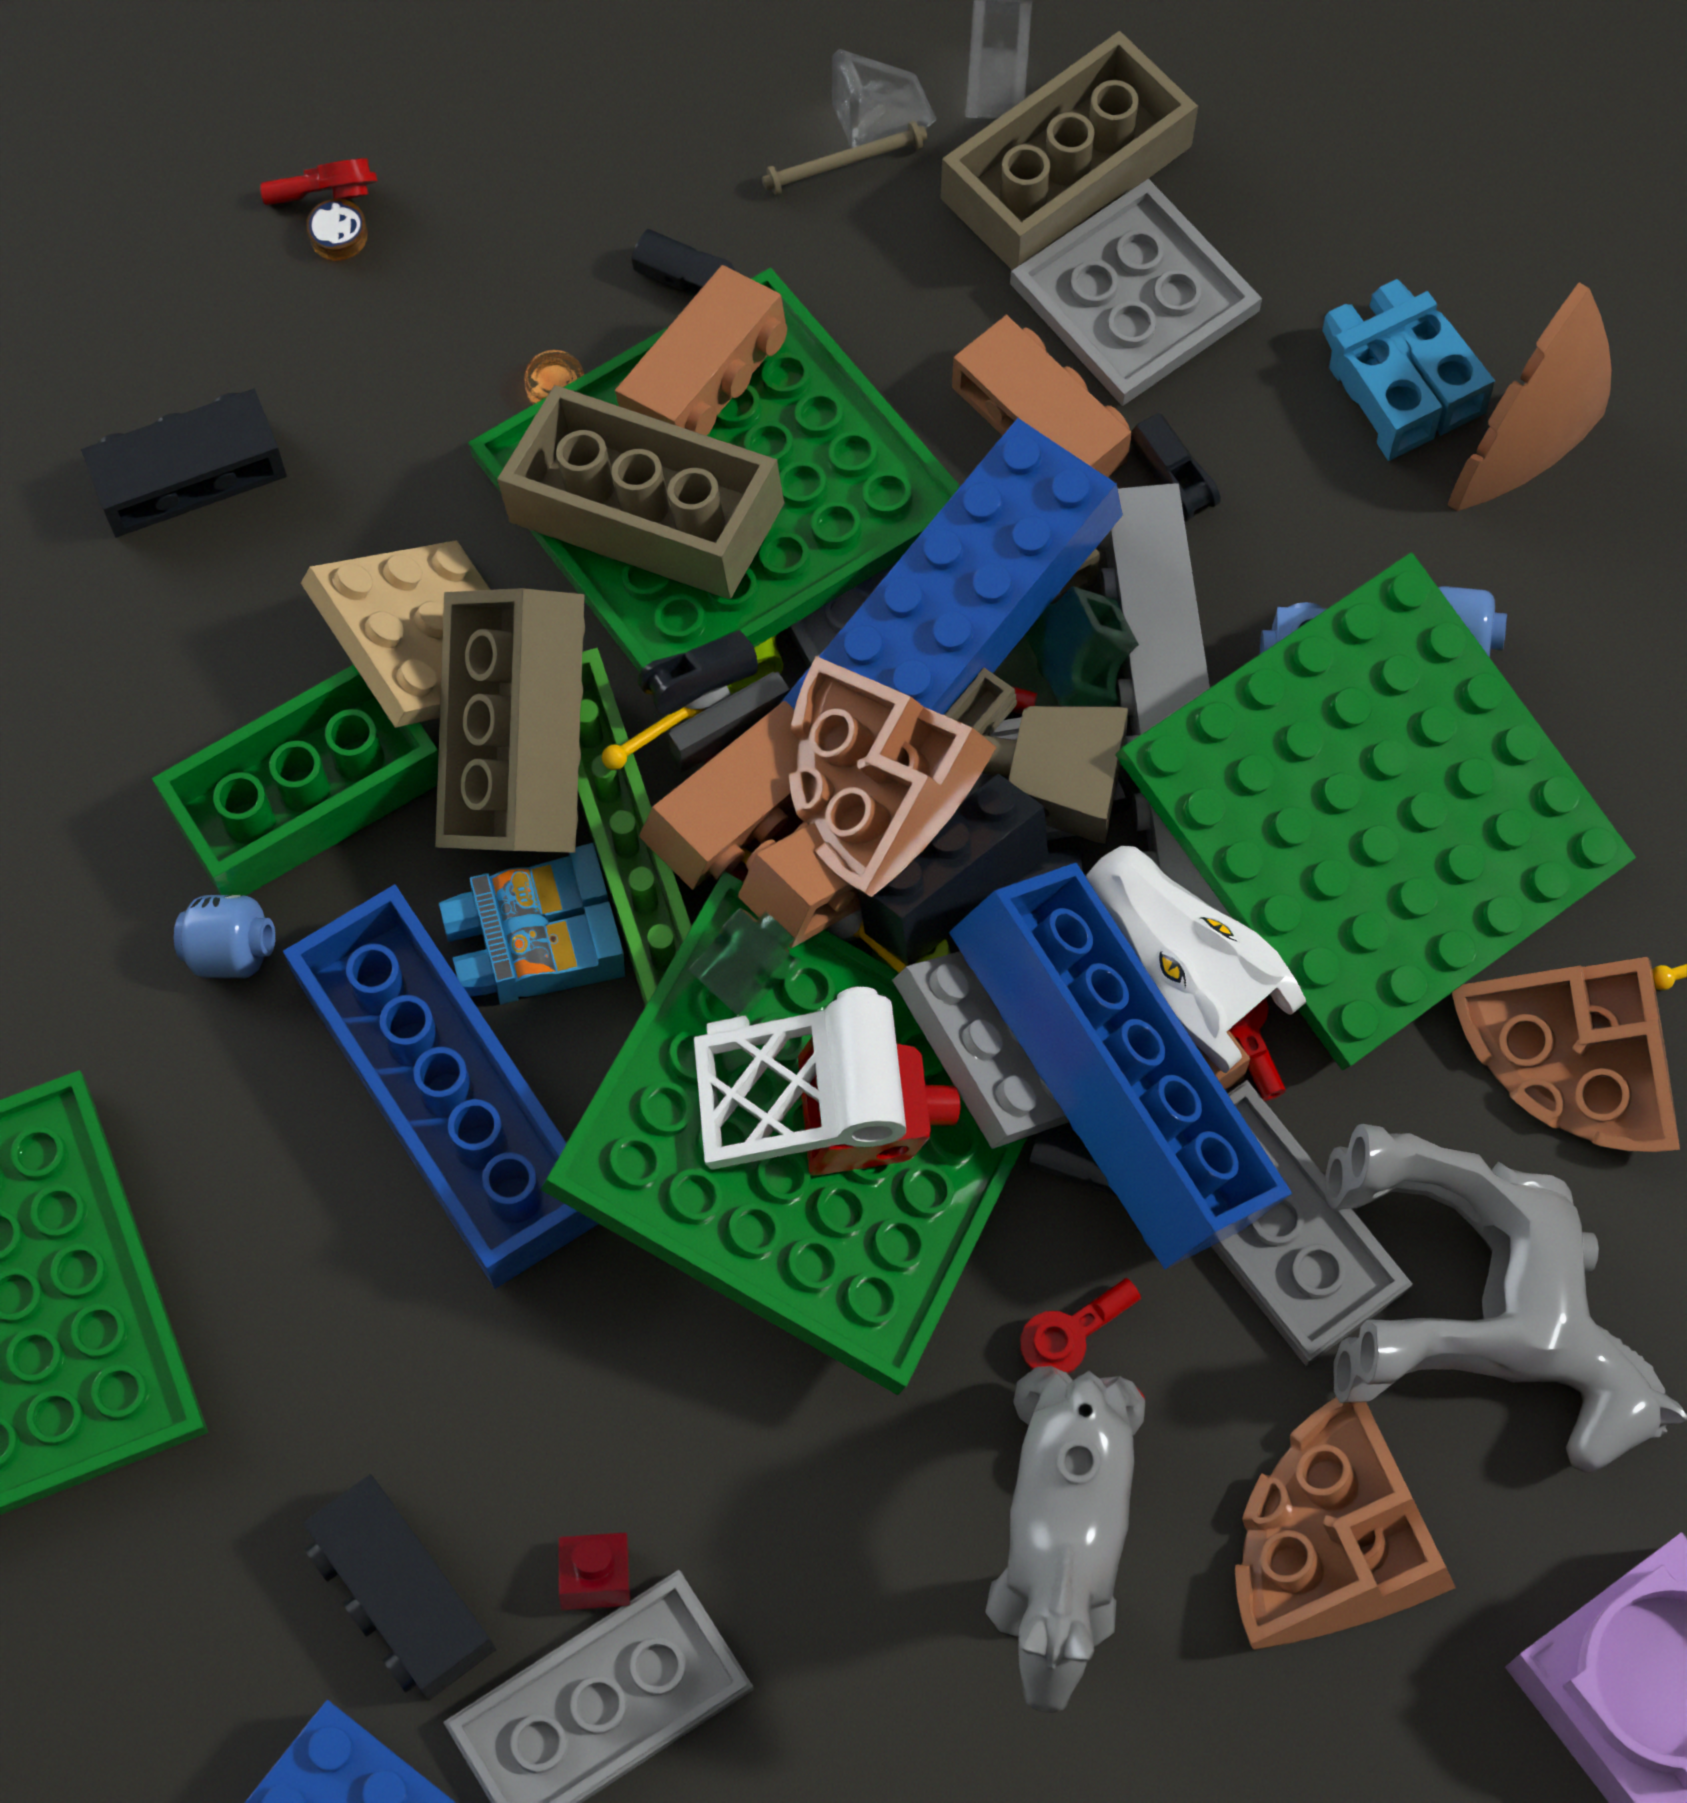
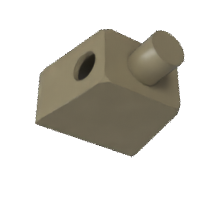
[982,706,1128,844]

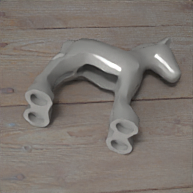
[1325,1124,1687,1473]
[985,1365,1145,1713]

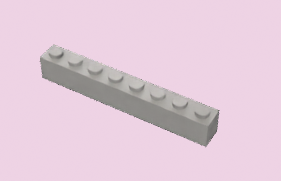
[1096,483,1232,918]

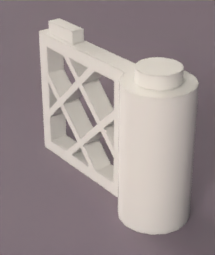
[694,987,907,1170]

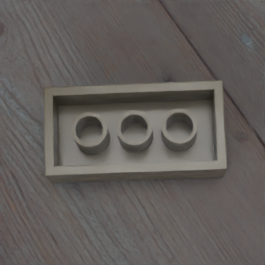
[940,31,1198,270]
[497,385,784,600]
[435,588,585,853]

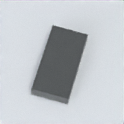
[669,672,790,773]

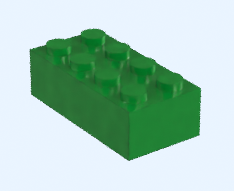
[152,664,439,896]

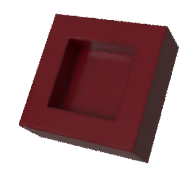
[559,1532,630,1610]

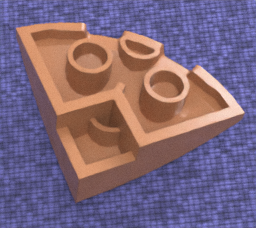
[1448,282,1612,511]
[789,656,997,897]
[1452,957,1680,1152]
[1235,1397,1456,1649]

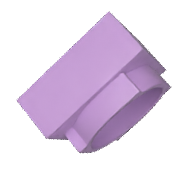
[1505,1532,1687,1803]

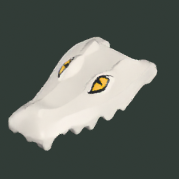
[1086,846,1306,1073]

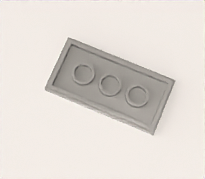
[1211,1080,1413,1366]
[443,1570,754,1803]

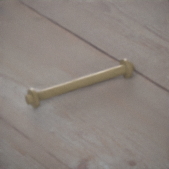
[762,121,927,196]

